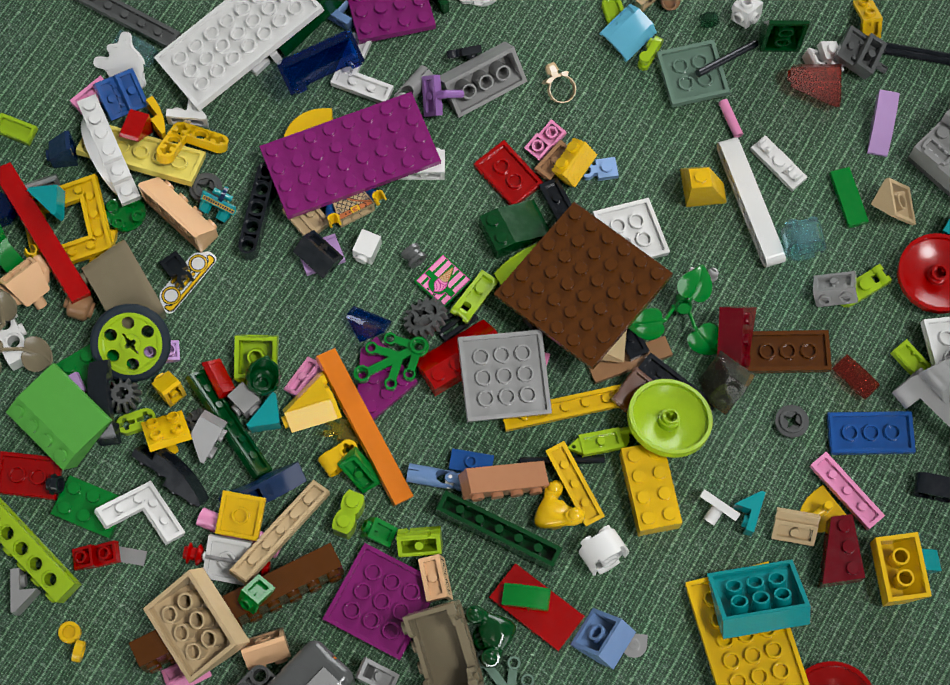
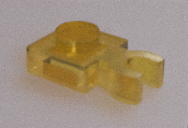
[323,418,359,444]

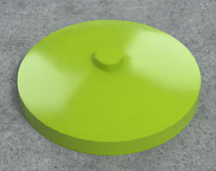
[627,379,713,458]

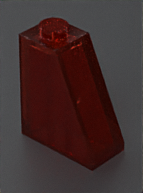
[787,64,842,107]

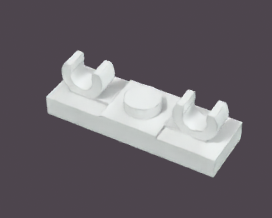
[750,135,807,192]

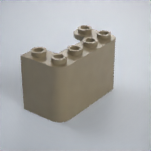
[401,599,484,685]

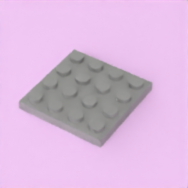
[457,330,552,422]

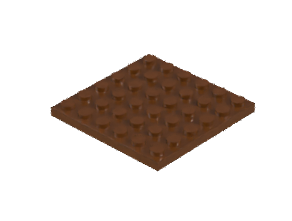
[494,202,673,370]

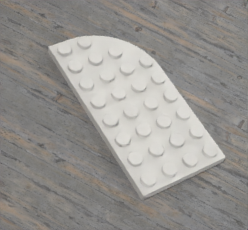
[154,0,325,111]

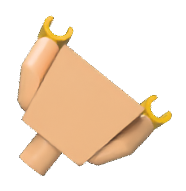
[0,244,50,310]

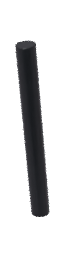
[695,39,759,77]
[520,455,605,465]

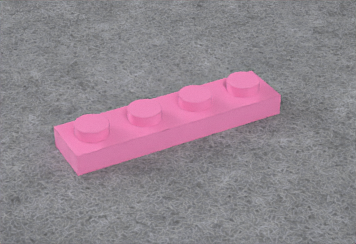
[809,452,885,531]

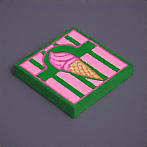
[414,253,472,307]

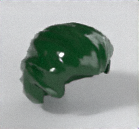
[245,355,281,397]

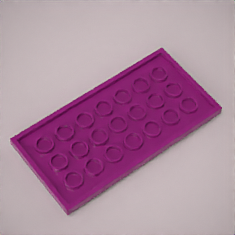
[259,91,441,220]

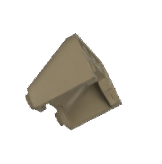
[80,239,167,339]

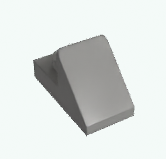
[10,568,41,616]
[355,657,400,685]

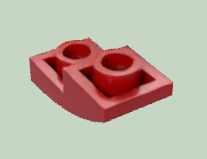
[72,540,121,571]

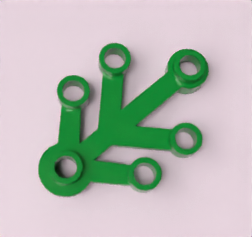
[354,332,429,391]

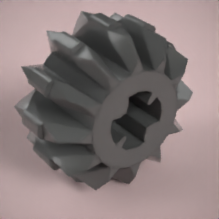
[110,378,142,414]

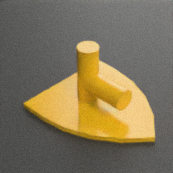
[800,485,846,533]

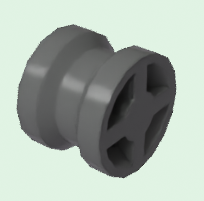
[401,243,427,269]

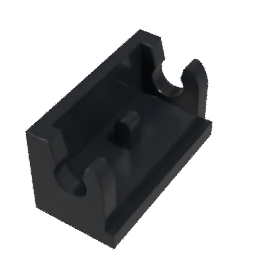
[293,230,344,278]

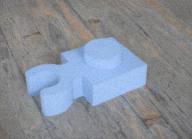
[583,157,619,181]

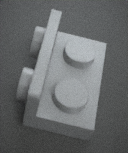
[813,271,858,307]

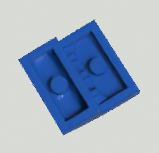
[93,68,147,122]

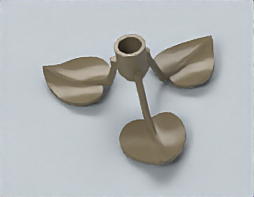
[0,289,53,372]

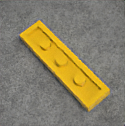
[545,441,605,527]

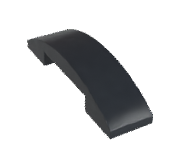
[87,359,122,446]

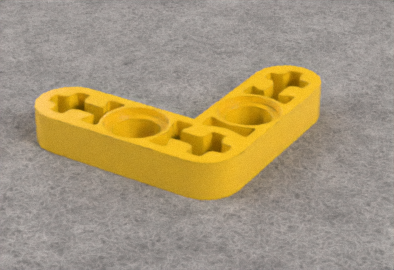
[156,122,229,164]

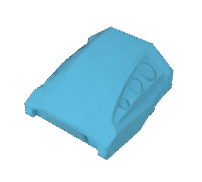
[599,4,657,62]

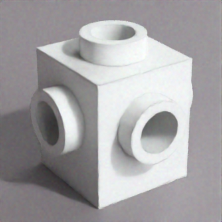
[731,0,763,29]

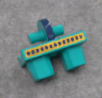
[198,186,236,223]

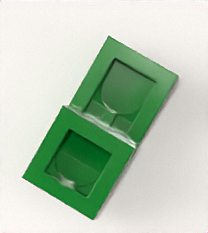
[501,583,551,611]

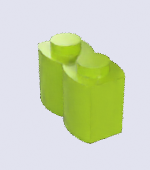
[332,489,365,540]

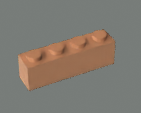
[458,461,549,502]

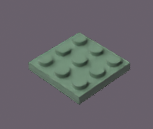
[656,39,730,108]

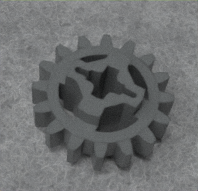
[403,297,448,339]

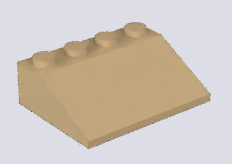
[143,568,250,683]

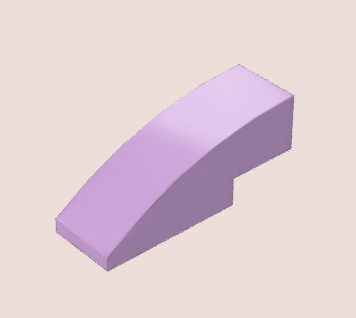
[867,89,900,157]

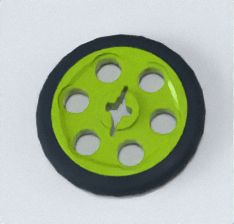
[90,304,171,382]

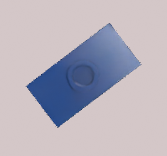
[449,448,494,473]

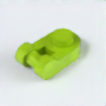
[638,36,664,71]

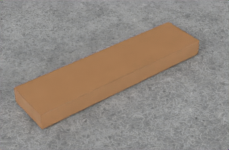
[587,336,673,384]

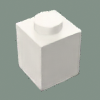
[352,229,382,265]

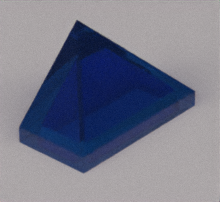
[346,306,392,342]

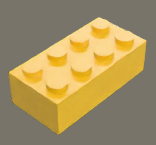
[619,445,682,536]

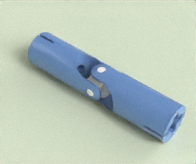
[406,463,462,492]

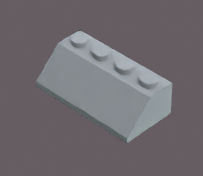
[440,42,528,118]

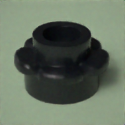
[46,474,65,495]

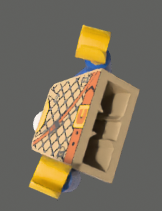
[325,189,387,228]

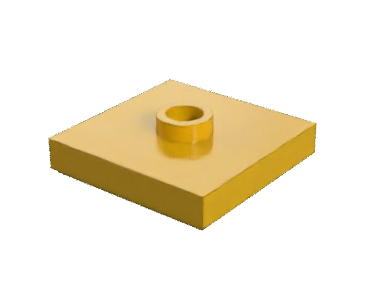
[215,490,267,541]

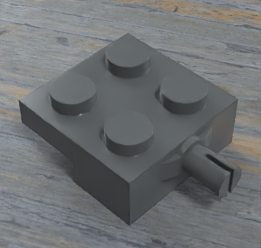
[833,25,888,80]

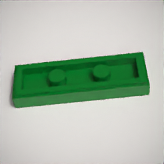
[829,167,869,229]

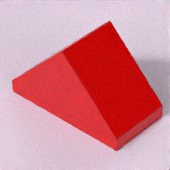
[119,109,153,142]

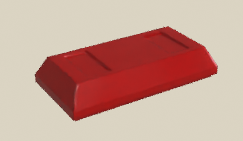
[201,358,235,399]

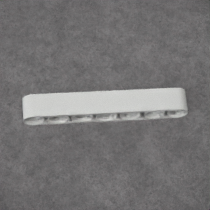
[716,137,786,268]

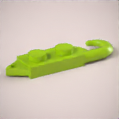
[568,426,632,457]

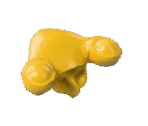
[534,480,585,530]

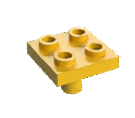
[141,410,192,454]

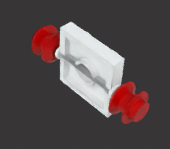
[183,534,271,586]

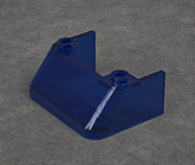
[277,28,365,95]

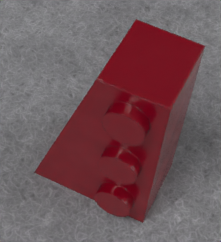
[717,306,757,372]
[818,514,865,588]

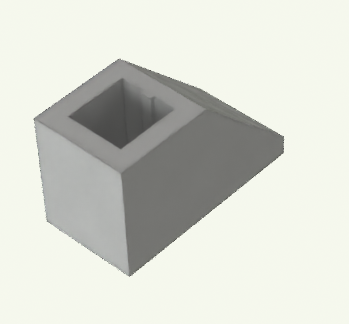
[191,410,227,464]

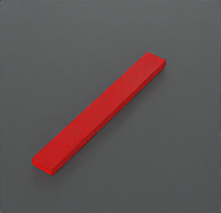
[0,162,91,304]

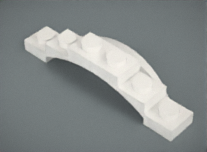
[77,94,142,206]

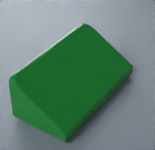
[337,446,380,493]

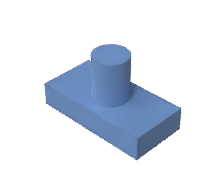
[327,0,353,31]

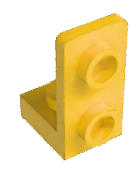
[853,0,883,38]

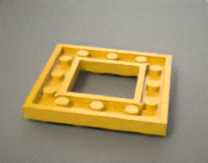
[25,174,114,272]

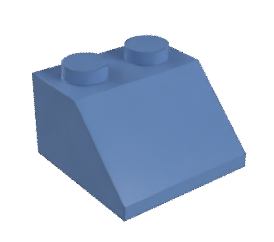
[570,608,636,669]

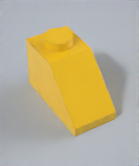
[151,371,187,408]

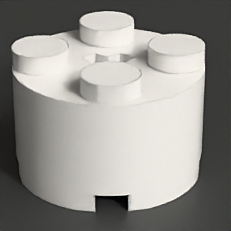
[579,525,629,575]

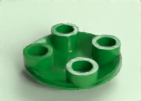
[106,197,146,232]

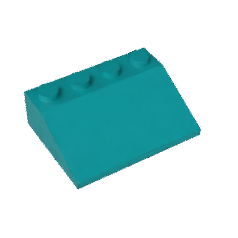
[707,559,811,639]

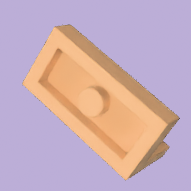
[418,554,453,603]

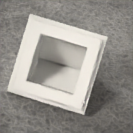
[802,48,826,74]

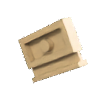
[282,208,329,236]
[771,507,820,546]

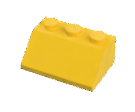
[870,532,932,607]

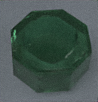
[699,11,719,28]

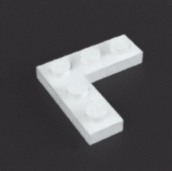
[330,33,394,103]
[94,481,185,545]

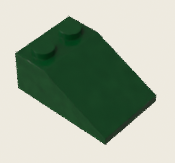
[759,20,810,52]
[479,199,550,259]

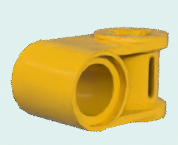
[318,439,358,478]

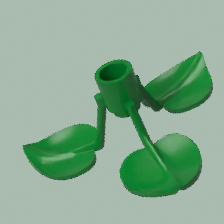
[629,264,719,355]

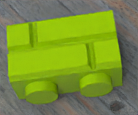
[396,526,443,557]

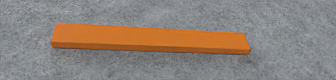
[315,348,414,506]

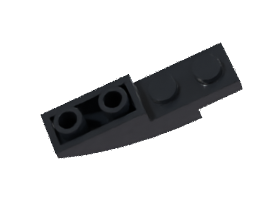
[131,444,209,508]

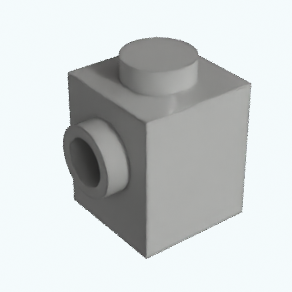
[227,382,262,419]

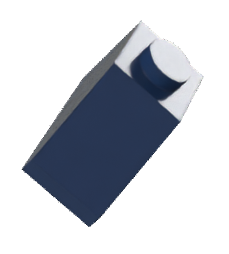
[46,130,78,168]

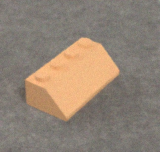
[138,177,218,253]

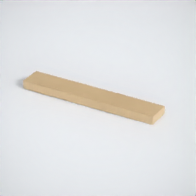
[229,480,330,585]

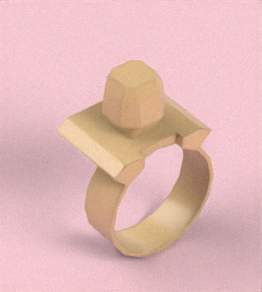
[542,62,576,103]

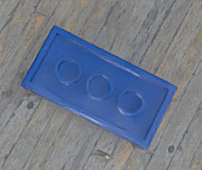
[826,411,916,455]

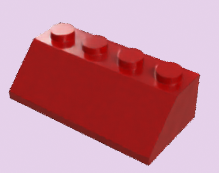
[416,319,498,397]

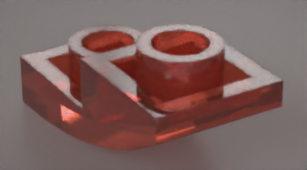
[832,354,880,400]

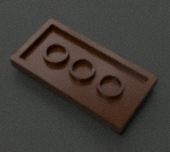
[747,330,832,374]

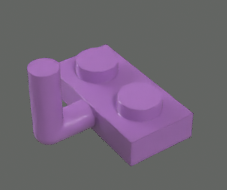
[422,75,464,117]

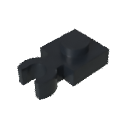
[446,44,482,59]
[159,251,194,288]

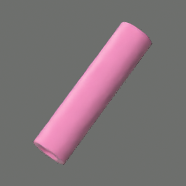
[718,99,743,138]

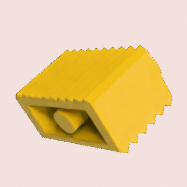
[551,138,598,188]

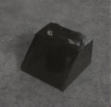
[698,351,755,415]

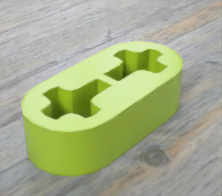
[116,408,157,436]

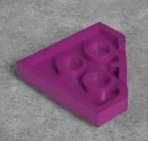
[358,336,418,420]

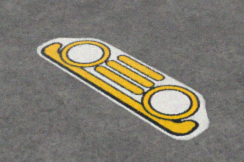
[159,251,216,314]

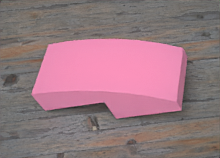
[524,119,567,161]

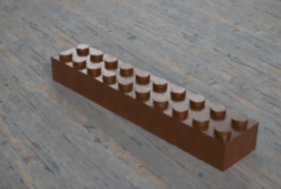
[129,542,344,674]

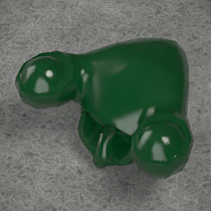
[465,606,516,668]

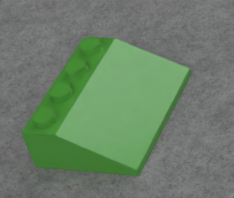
[6,363,112,470]

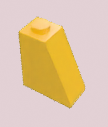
[680,167,727,207]
[281,371,342,433]

